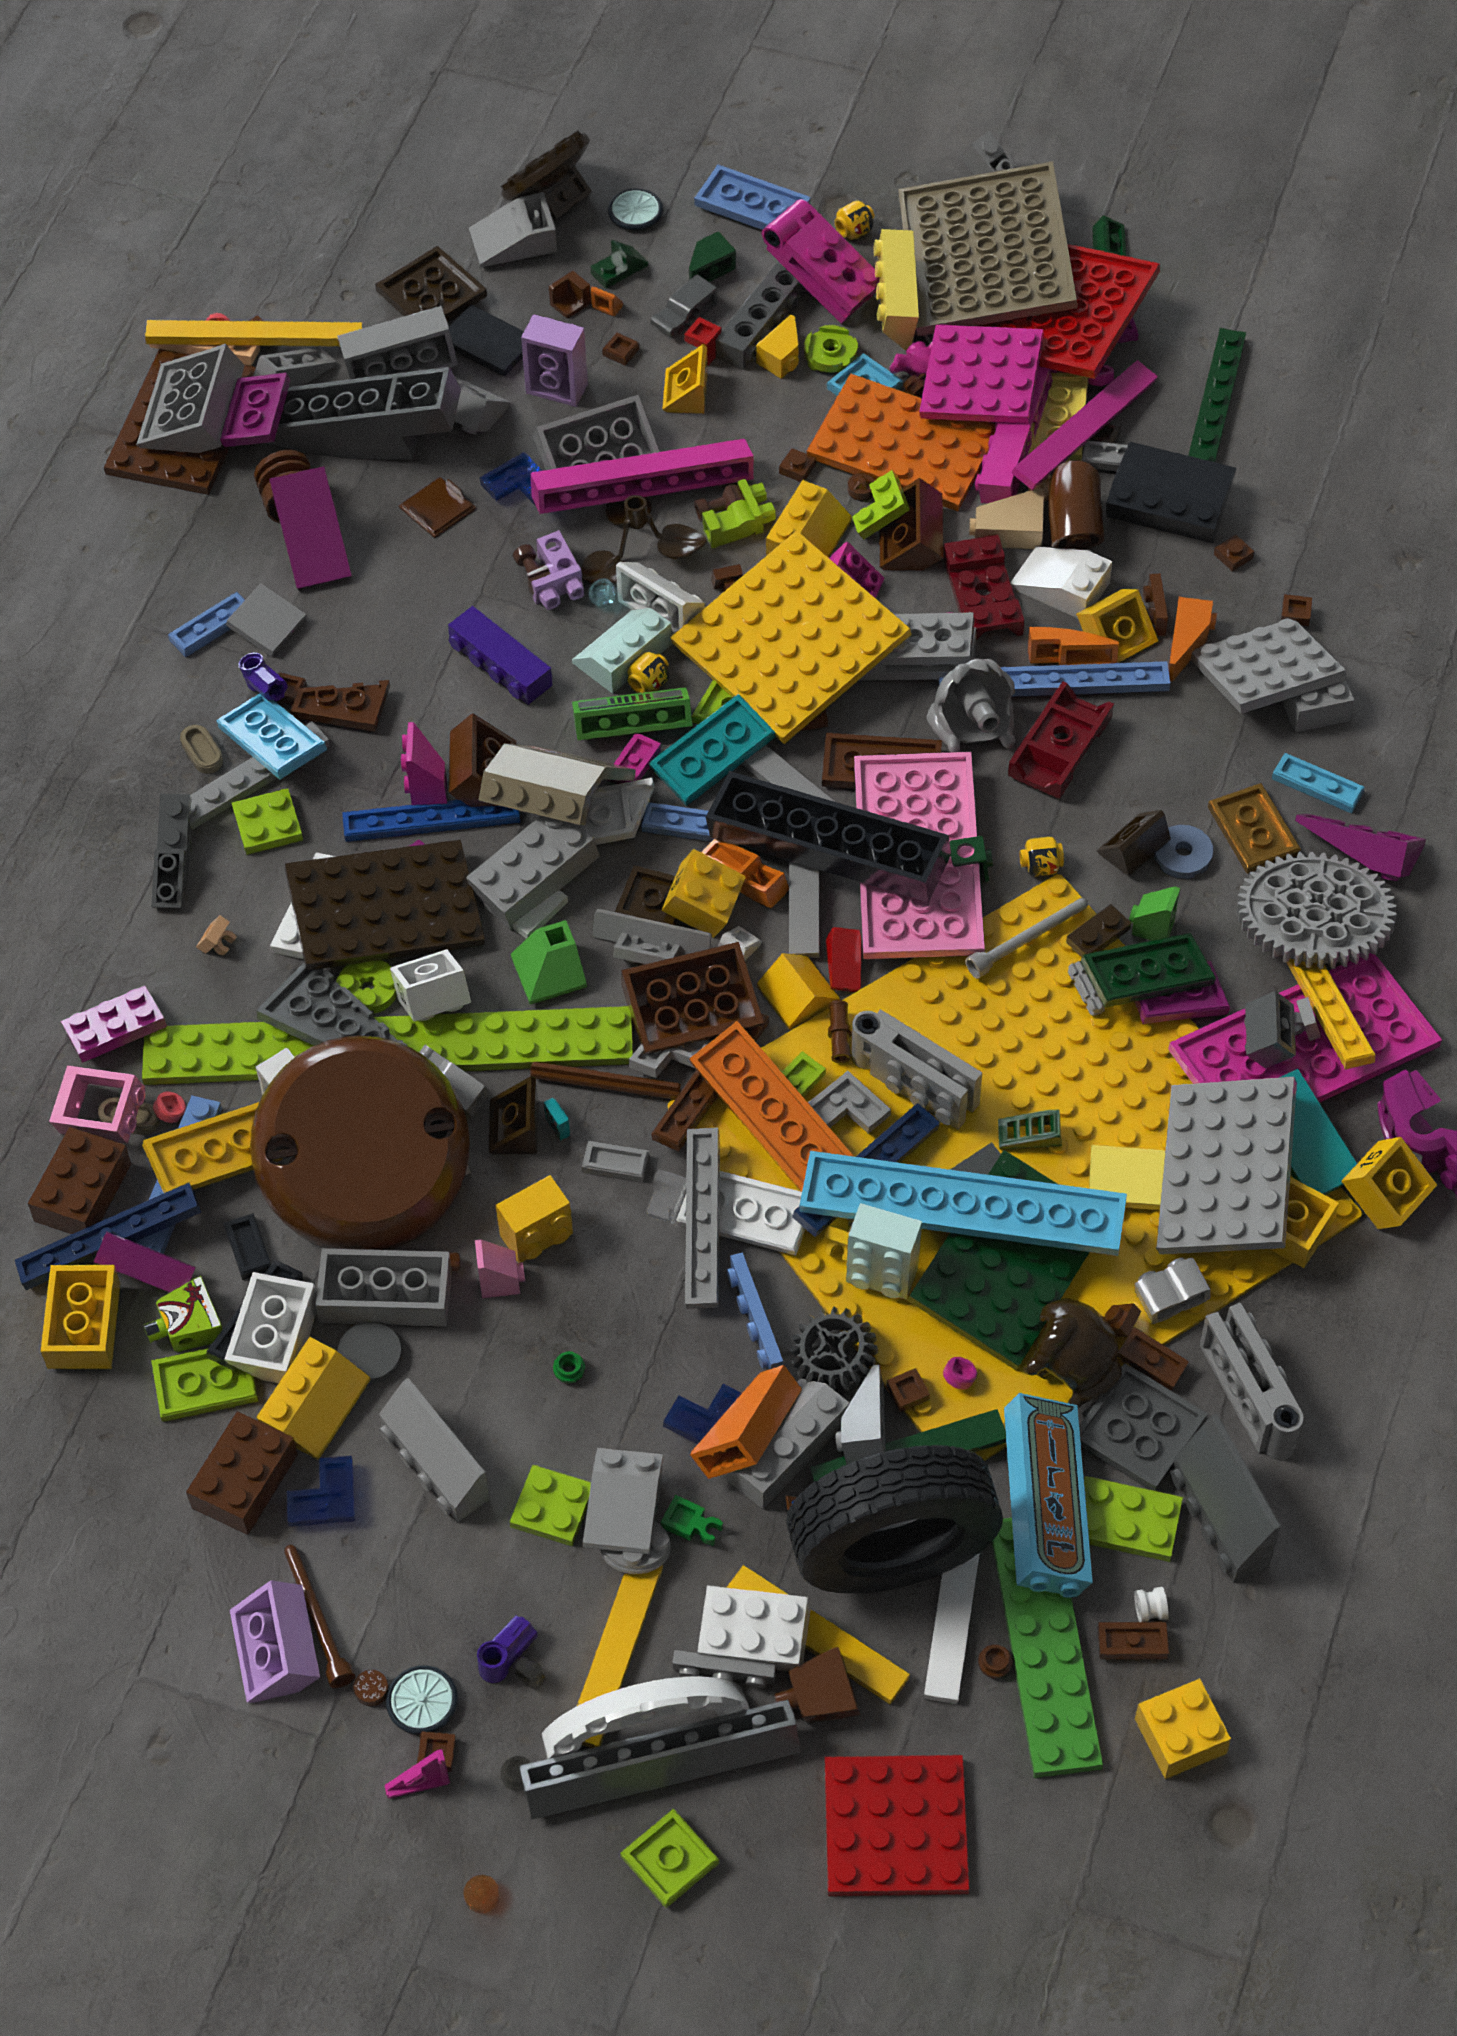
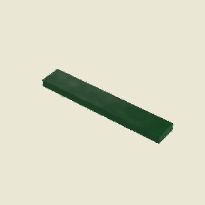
[810,1409,1006,1482]

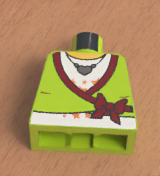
[143,1276,223,1352]

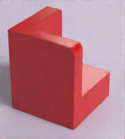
[684,317,722,366]

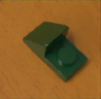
[590,240,649,289]

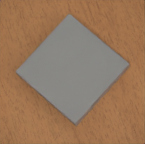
[226,583,306,657]

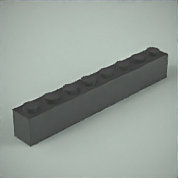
[519,1700,800,1820]

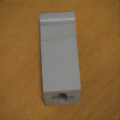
[419,1045,491,1117]

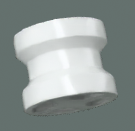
[1134,1587,1168,1622]

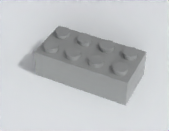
[337,306,458,379]
[466,816,600,931]
[315,1248,452,1327]

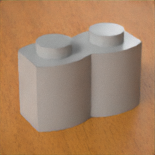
[1135,1257,1210,1324]

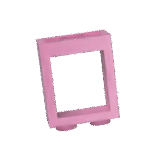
[49,1066,145,1144]

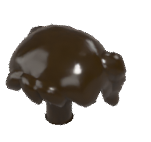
[1025,1298,1122,1409]

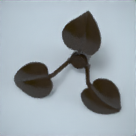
[581,495,707,586]

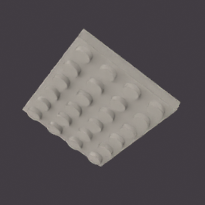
[1156,1077,1297,1255]

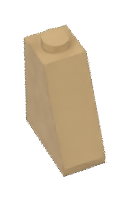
[969,488,1044,549]

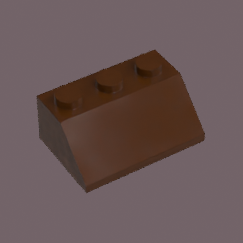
[879,478,944,570]
[449,713,516,807]

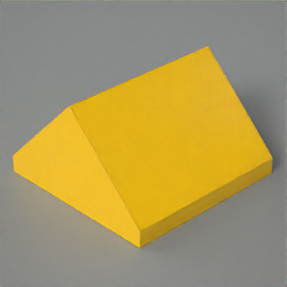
[662,344,707,414]
[757,953,840,1030]

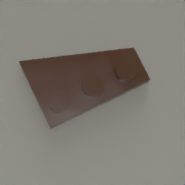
[291,680,390,731]

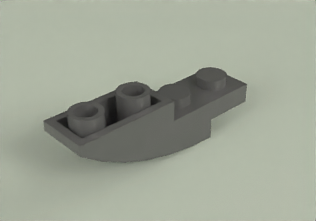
[151,794,192,909]

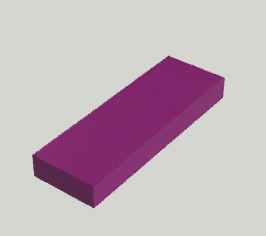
[94,1232,196,1292]

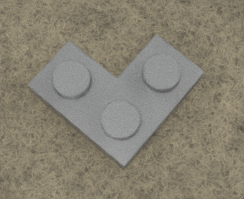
[629,1039,711,1078]
[808,1071,891,1134]

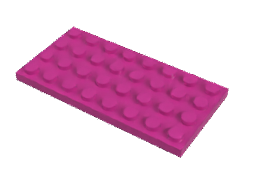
[1168,953,1442,1103]

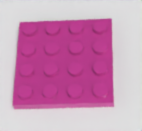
[919,325,1044,424]

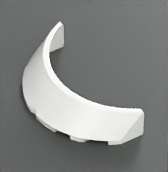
[542,1677,749,1759]

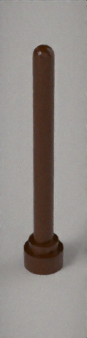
[284,1545,356,1688]

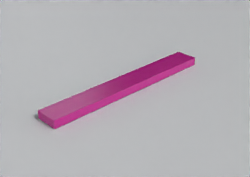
[1011,360,1158,490]

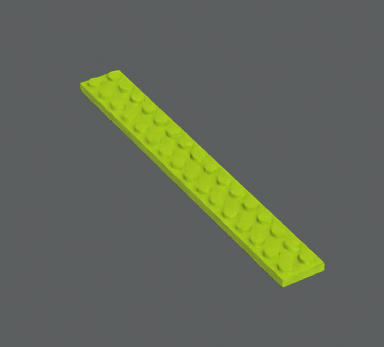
[142,1006,633,1085]

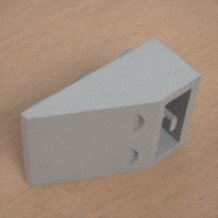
[469,193,557,267]

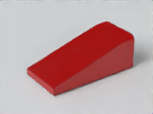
[826,927,861,992]

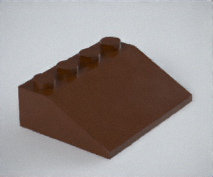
[621,942,764,1054]

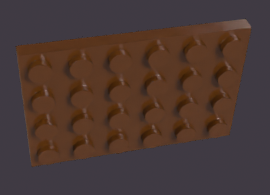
[104,349,256,495]

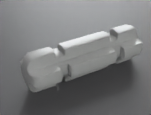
[1068,961,1105,1016]

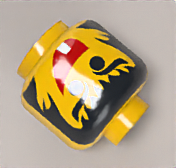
[834,201,875,240]
[627,652,670,693]
[1019,836,1064,877]

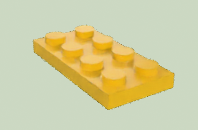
[142,1102,283,1193]

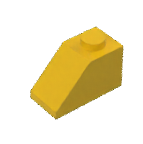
[756,314,799,379]

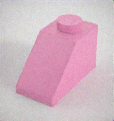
[475,1240,525,1298]

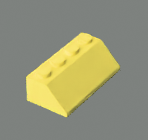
[874,229,919,350]

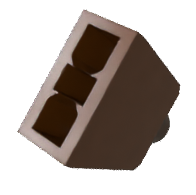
[775,1646,860,1723]

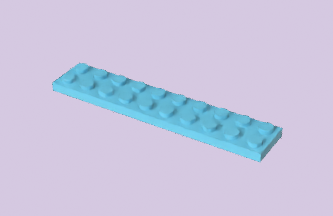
[799,1151,1127,1256]

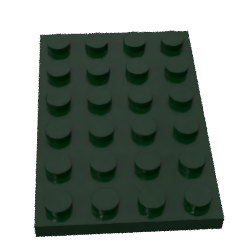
[907,1150,1090,1370]

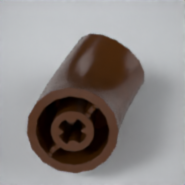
[1049,460,1105,550]

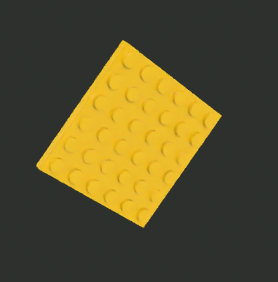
[670,530,912,744]

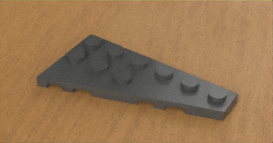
[256,963,407,1046]

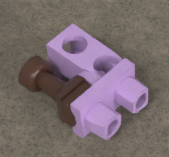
[512,531,584,610]

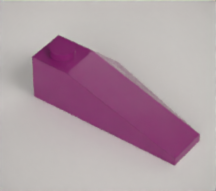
[1295,813,1426,881]

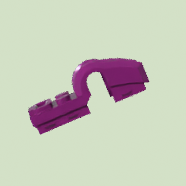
[1377,1069,1457,1198]

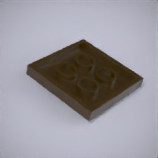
[375,245,487,321]

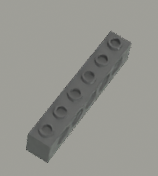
[715,261,809,370]

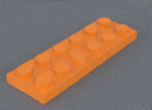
[689,1021,854,1192]

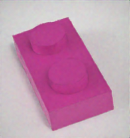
[607,733,661,784]

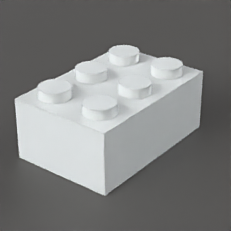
[698,1586,811,1671]

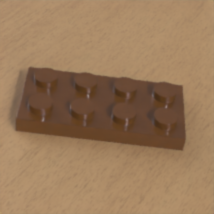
[822,733,942,789]

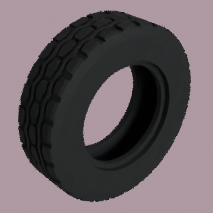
[786,1445,1003,1594]

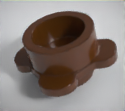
[903,373,926,397]

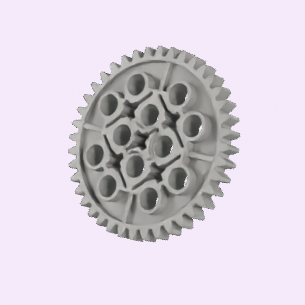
[1236,852,1397,969]

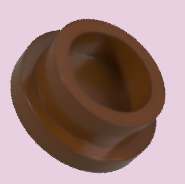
[978,1645,1012,1679]

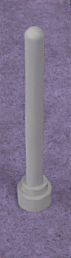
[965,898,1088,979]

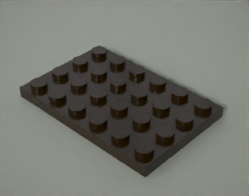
[285,840,485,971]

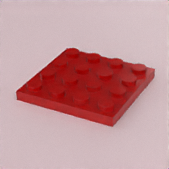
[825,1755,969,1896]

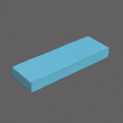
[1272,753,1365,814]

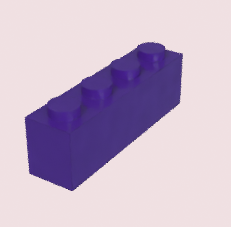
[448,605,553,705]

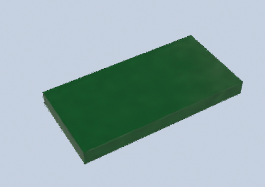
[1080,933,1216,1008]

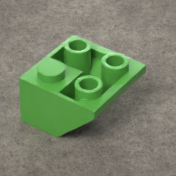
[511,920,587,1005]

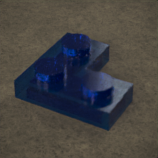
[480,452,543,505]
[663,1384,742,1444]
[287,1456,355,1527]

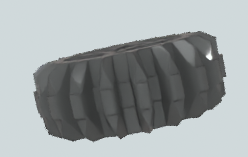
[790,1306,878,1392]

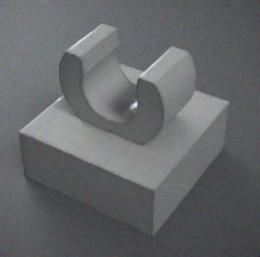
[1294,997,1321,1041]

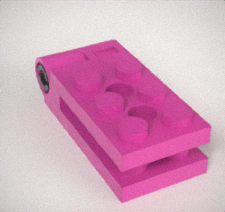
[762,199,880,324]

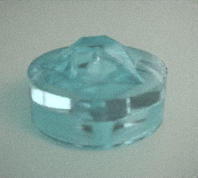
[588,578,618,608]

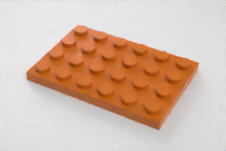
[807,373,995,511]

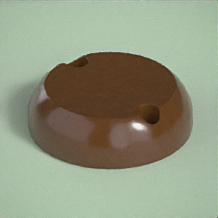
[250,1036,470,1250]

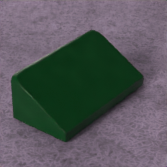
[1092,215,1126,256]

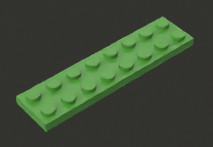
[992,1518,1103,1778]

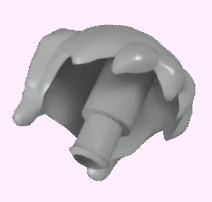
[926,659,1016,753]

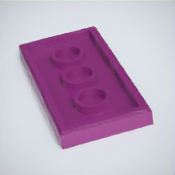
[269,466,352,589]

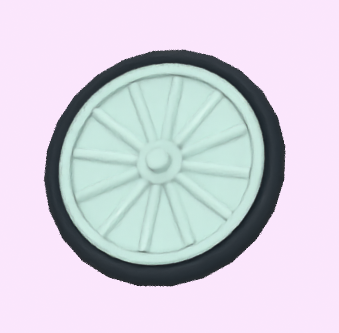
[608,188,663,230]
[386,1665,458,1735]

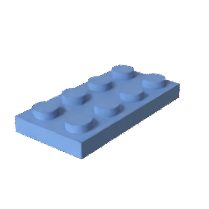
[694,165,811,230]

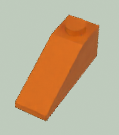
[1168,597,1217,682]

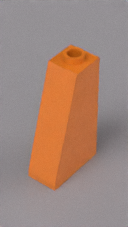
[690,1365,802,1479]

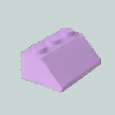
[230,1580,320,1703]

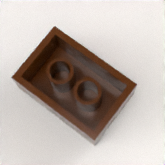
[28,1127,132,1234]
[186,1411,298,1535]

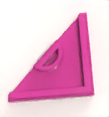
[385,1749,450,1798]

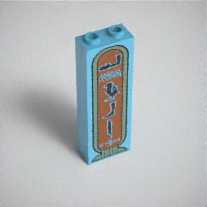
[1004,1393,1093,1598]

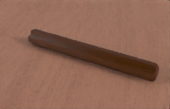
[530,1062,681,1100]

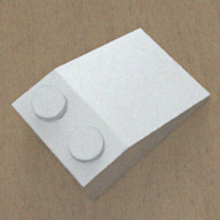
[1010,547,1113,618]

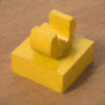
[824,1225,850,1261]

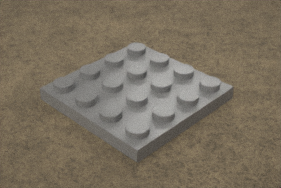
[1191,619,1346,714]

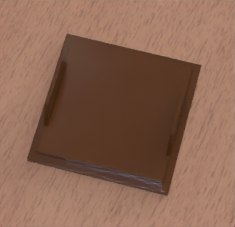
[398,477,476,538]

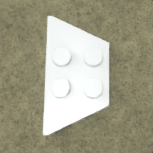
[580,778,655,845]

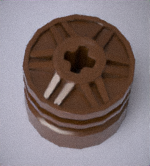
[254,450,312,524]

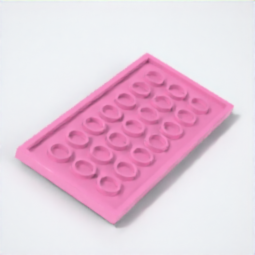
[854,752,985,959]

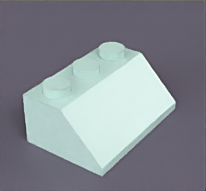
[572,608,672,694]

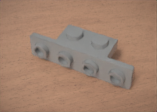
[592,909,712,964]

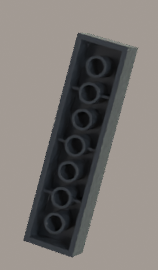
[706,771,951,903]

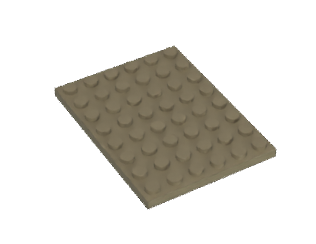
[898,161,1078,336]

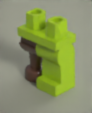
[694,479,776,549]

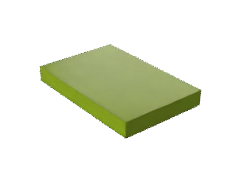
[151,1348,258,1422]

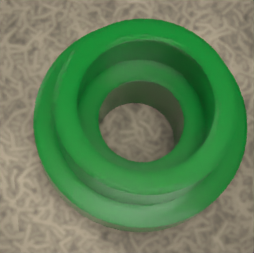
[553,1351,585,1383]

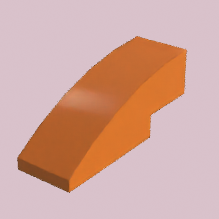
[1028,627,1119,665]
[701,839,789,909]

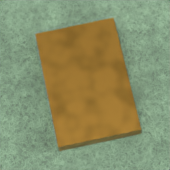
[1208,783,1301,874]

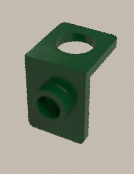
[950,836,993,882]

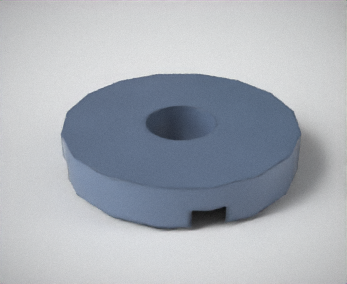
[1154,825,1213,879]

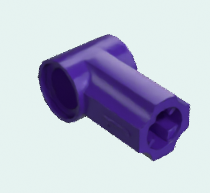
[238,653,288,702]
[477,1615,538,1683]

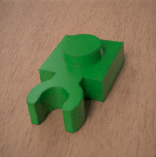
[660,1495,723,1546]

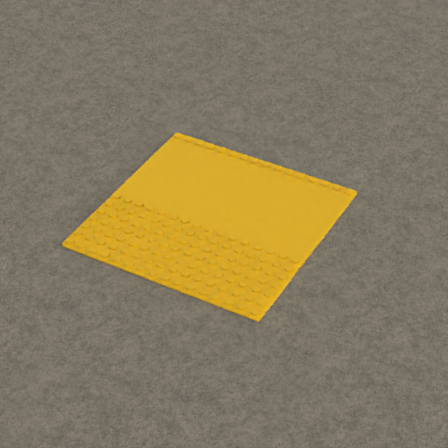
[668,874,1362,1461]

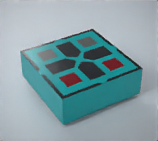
[543,1097,570,1141]

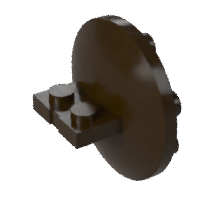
[501,130,592,221]

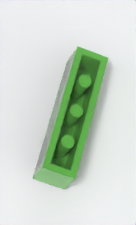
[572,687,692,740]

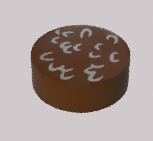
[354,1670,389,1706]

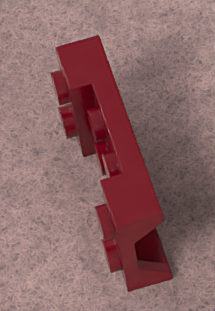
[943,535,1025,640]
[1008,681,1114,799]

